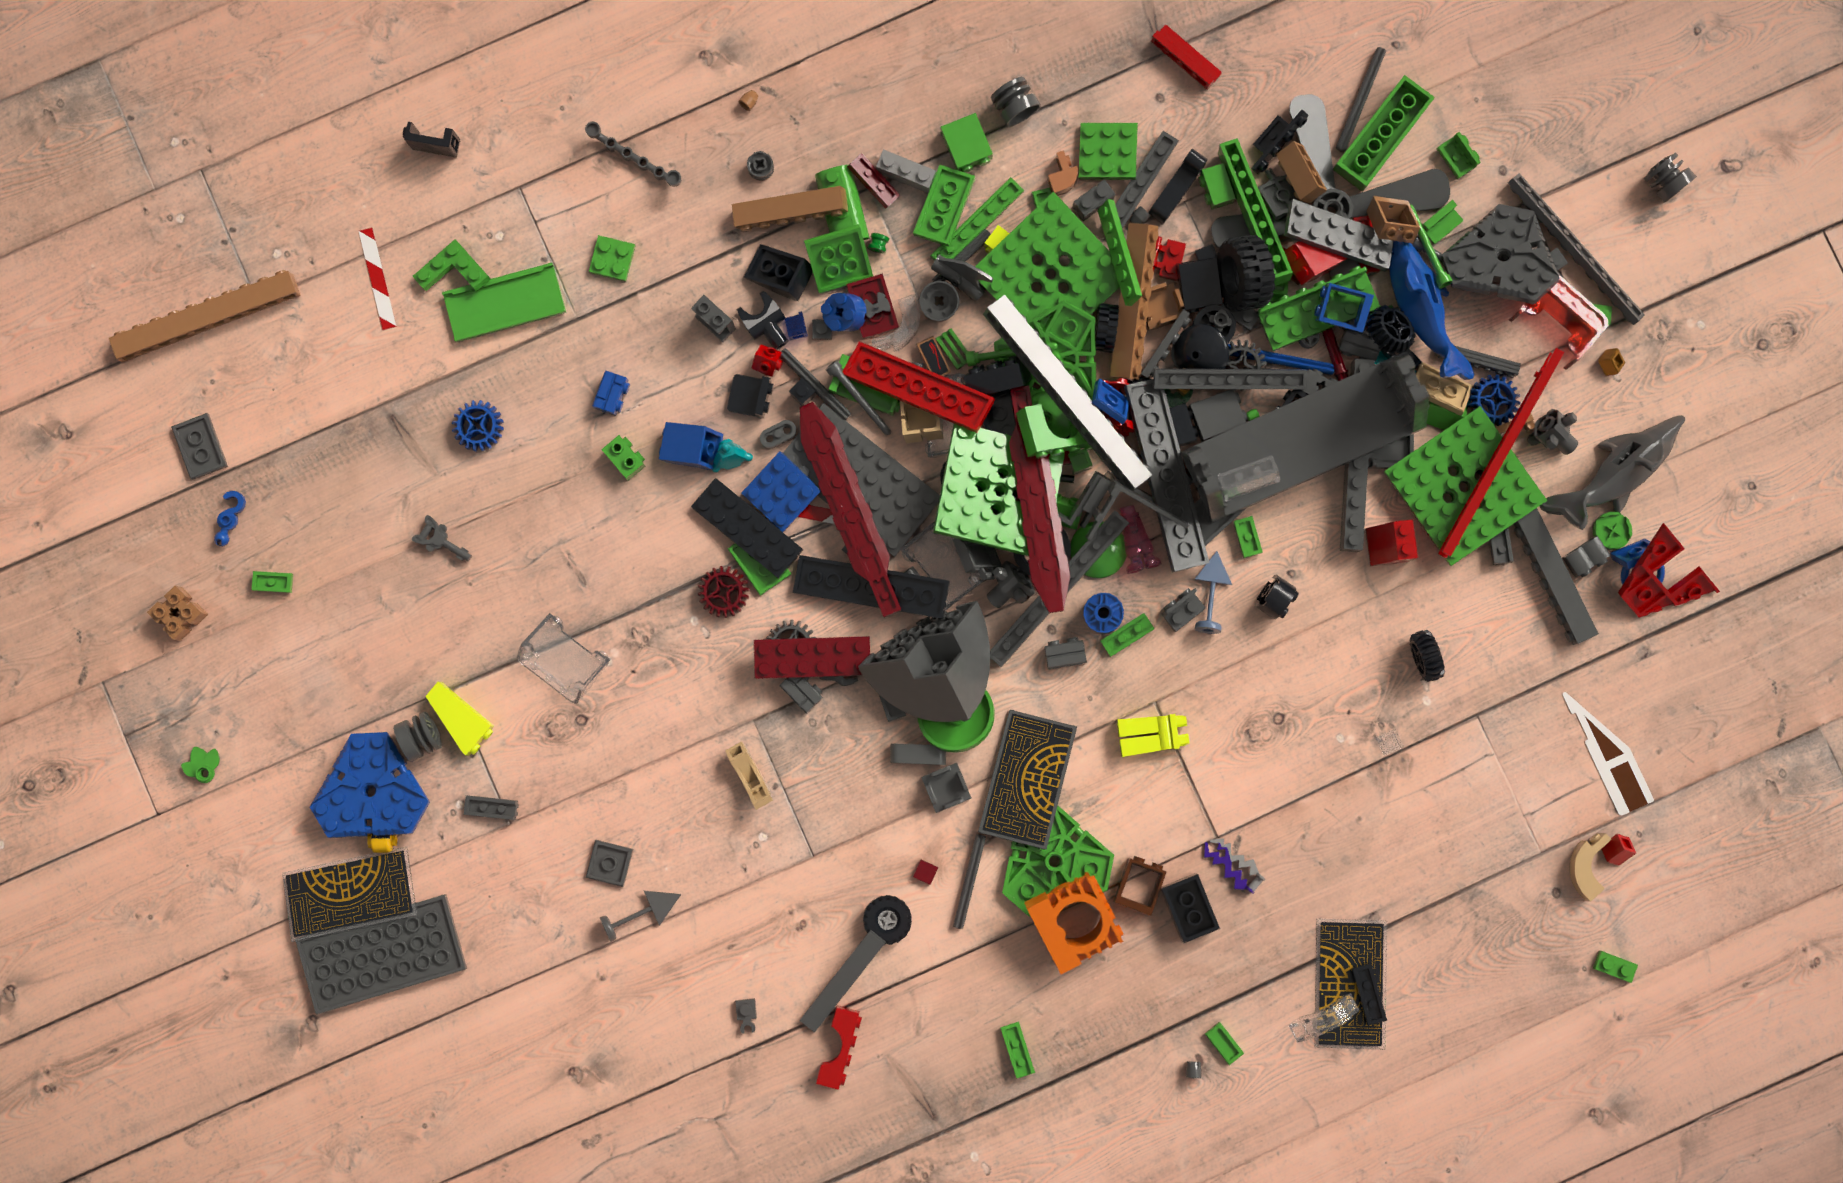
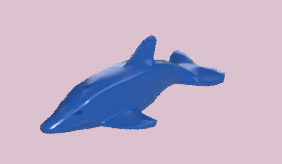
[1389,241,1474,380]

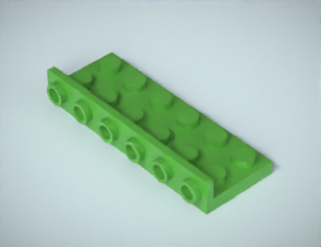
[1257,266,1380,351]

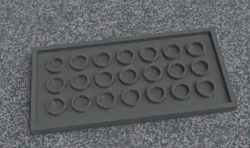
[783,403,940,557]
[295,894,467,1014]

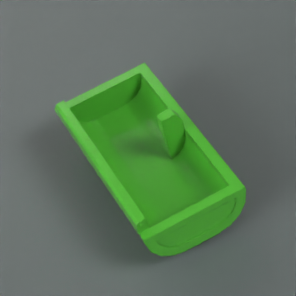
[815,165,870,240]

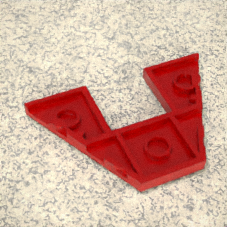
[1618,523,1720,618]

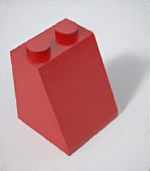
[1284,241,1348,285]
[1365,519,1418,566]

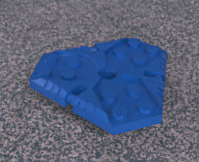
[310,732,430,838]

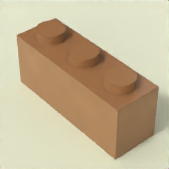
[1276,141,1327,204]

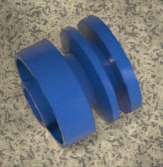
[1083,593,1124,633]

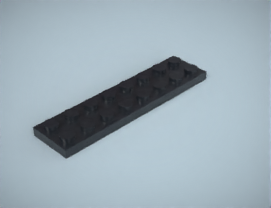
[792,555,950,619]

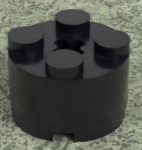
[1255,575,1299,619]

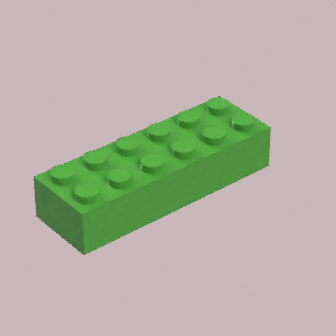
[1333,75,1435,192]

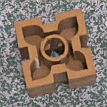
[147,585,208,641]

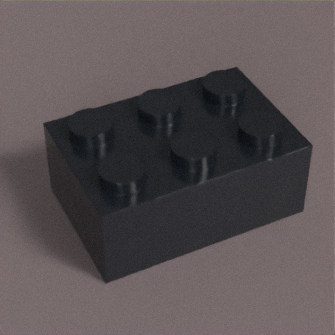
[963,356,1032,394]
[1161,873,1220,943]

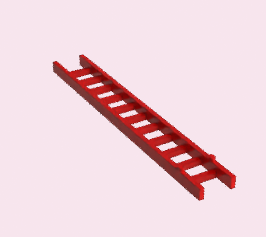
[1438,348,1565,558]

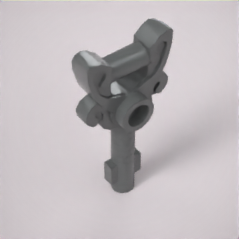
[412,515,472,562]

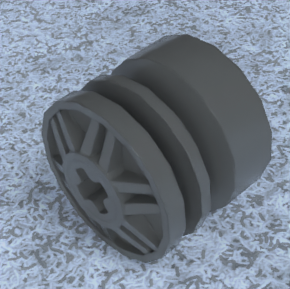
[991,77,1041,127]
[1644,152,1697,203]
[919,281,959,321]
[393,711,442,762]

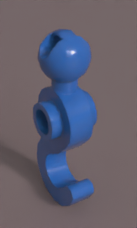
[214,491,246,546]

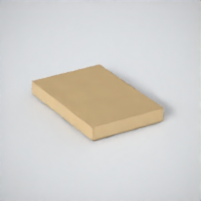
[1416,362,1473,416]

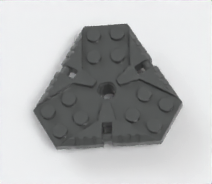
[1442,204,1560,304]

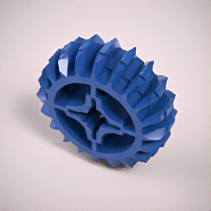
[1468,375,1521,426]
[452,400,504,452]

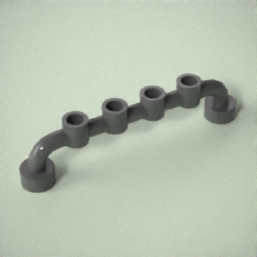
[585,121,682,187]

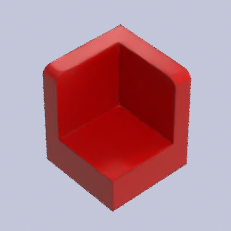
[1601,834,1636,865]

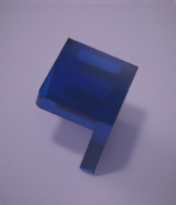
[785,311,808,340]

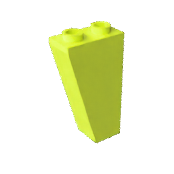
[426,681,494,756]

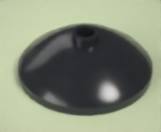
[1174,324,1229,369]

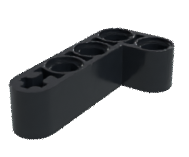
[1148,148,1208,224]

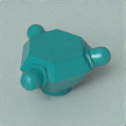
[712,439,753,473]

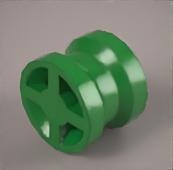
[867,233,889,254]

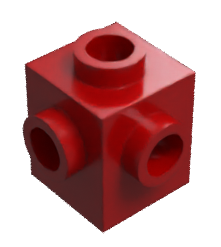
[751,344,783,377]

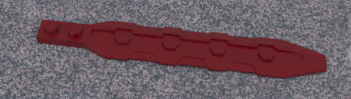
[1009,386,1070,613]
[800,402,902,618]

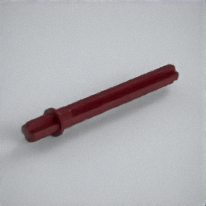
[1322,328,1349,381]

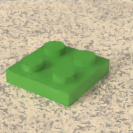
[589,235,636,282]

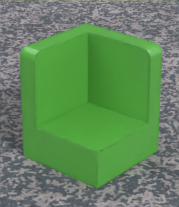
[1068,448,1093,475]

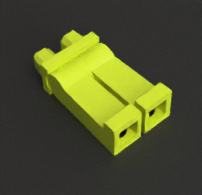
[1116,714,1190,757]

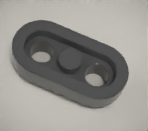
[760,420,796,449]

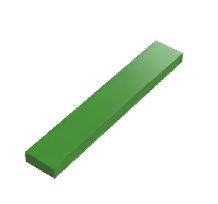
[930,177,1024,261]

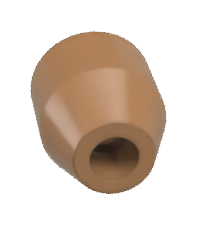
[738,90,758,111]

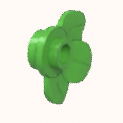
[181,747,220,783]

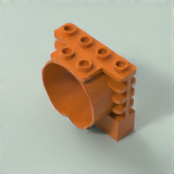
[1024,872,1124,974]

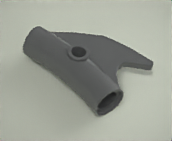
[931,254,993,301]

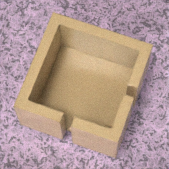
[900,401,944,444]

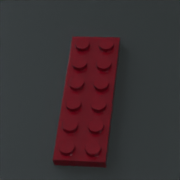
[753,636,870,679]

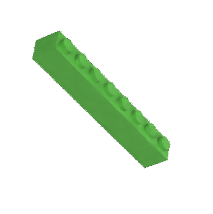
[1218,138,1293,286]

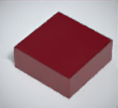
[913,859,939,885]

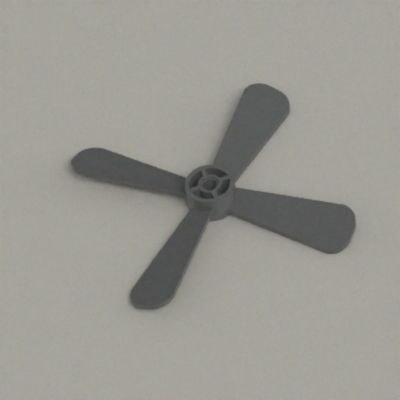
[1211,94,1450,330]

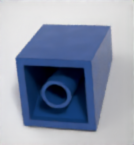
[659,422,724,470]

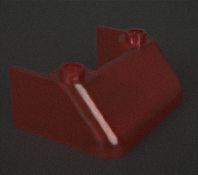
[1509,275,1609,370]

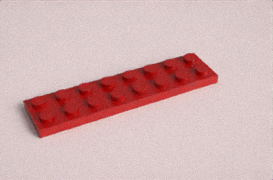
[842,341,995,433]

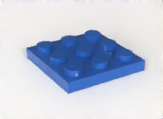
[742,451,821,532]

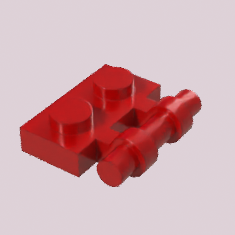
[1153,236,1186,281]

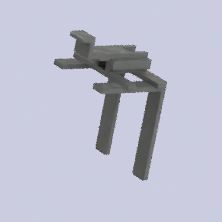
[1058,471,1189,540]

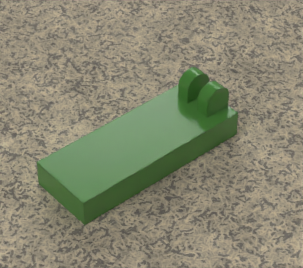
[1101,613,1154,657]
[1000,1022,1035,1079]

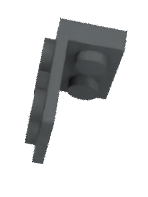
[1161,588,1206,632]

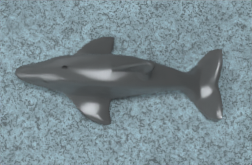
[1539,415,1685,530]

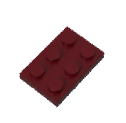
[846,273,899,339]

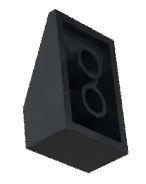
[744,244,813,301]

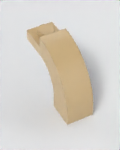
[725,741,773,810]
[1569,833,1611,902]

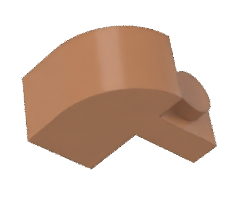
[1047,150,1078,196]

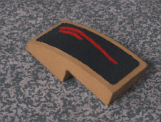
[916,336,951,376]

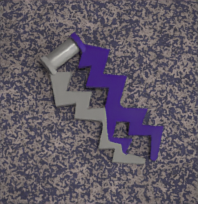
[1204,838,1266,894]

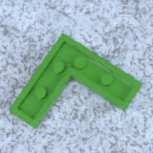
[413,239,491,291]

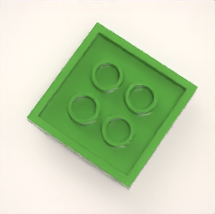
[1079,123,1138,180]
[804,224,873,293]

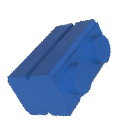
[592,370,630,416]

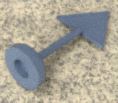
[1195,551,1232,634]

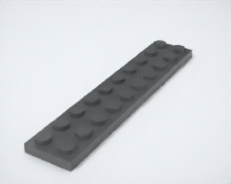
[1124,379,1209,572]

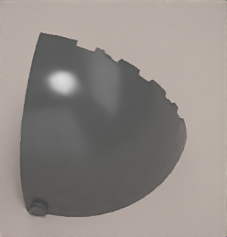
[858,601,990,722]

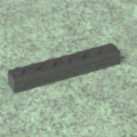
[1435,346,1521,378]

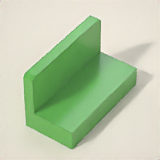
[1422,200,1463,244]
[1427,401,1468,430]

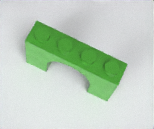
[1016,397,1092,459]

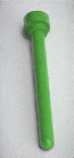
[1410,205,1453,288]
[966,342,1058,367]

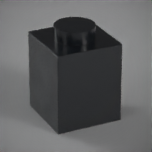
[789,378,817,406]

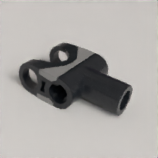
[736,291,789,350]

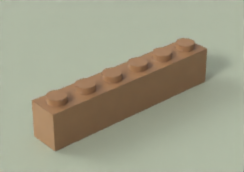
[732,186,848,232]

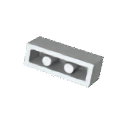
[876,149,936,193]

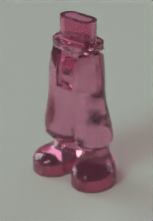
[1120,505,1162,574]

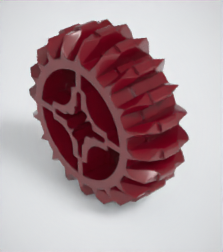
[698,566,750,618]

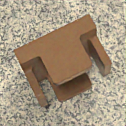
[1146,282,1184,331]

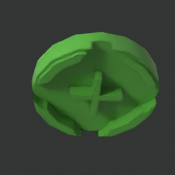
[1593,512,1632,550]

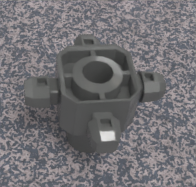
[1528,409,1578,455]
[987,561,1035,608]

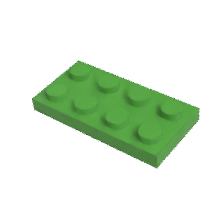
[913,165,976,247]

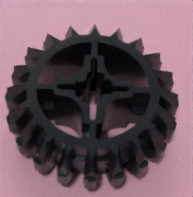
[1366,304,1416,355]
[1409,630,1445,682]

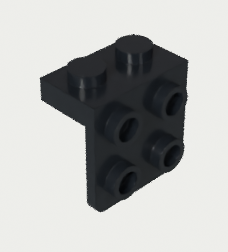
[727,374,774,418]

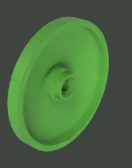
[918,690,995,752]

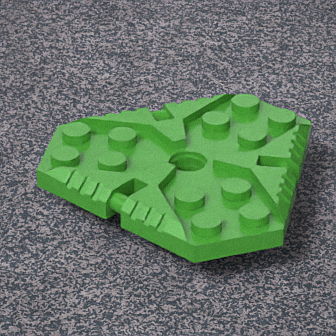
[994,300,1096,400]
[1002,806,1114,917]

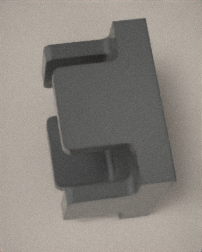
[921,763,971,813]

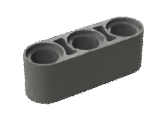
[890,743,946,765]

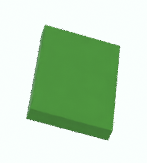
[727,544,791,596]

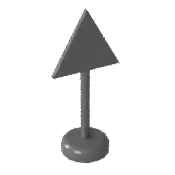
[599,891,681,942]

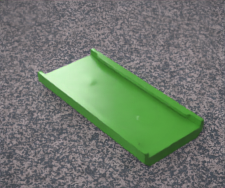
[442,262,566,342]

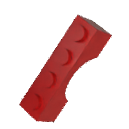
[816,1005,862,1090]

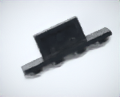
[1251,109,1309,174]

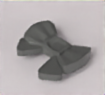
[864,292,891,319]

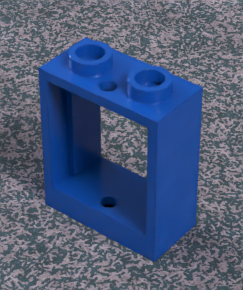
[1314,283,1374,333]

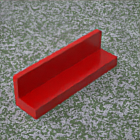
[1151,25,1222,90]

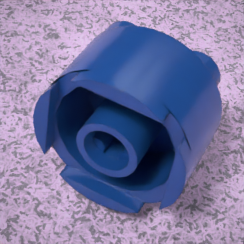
[821,293,867,332]

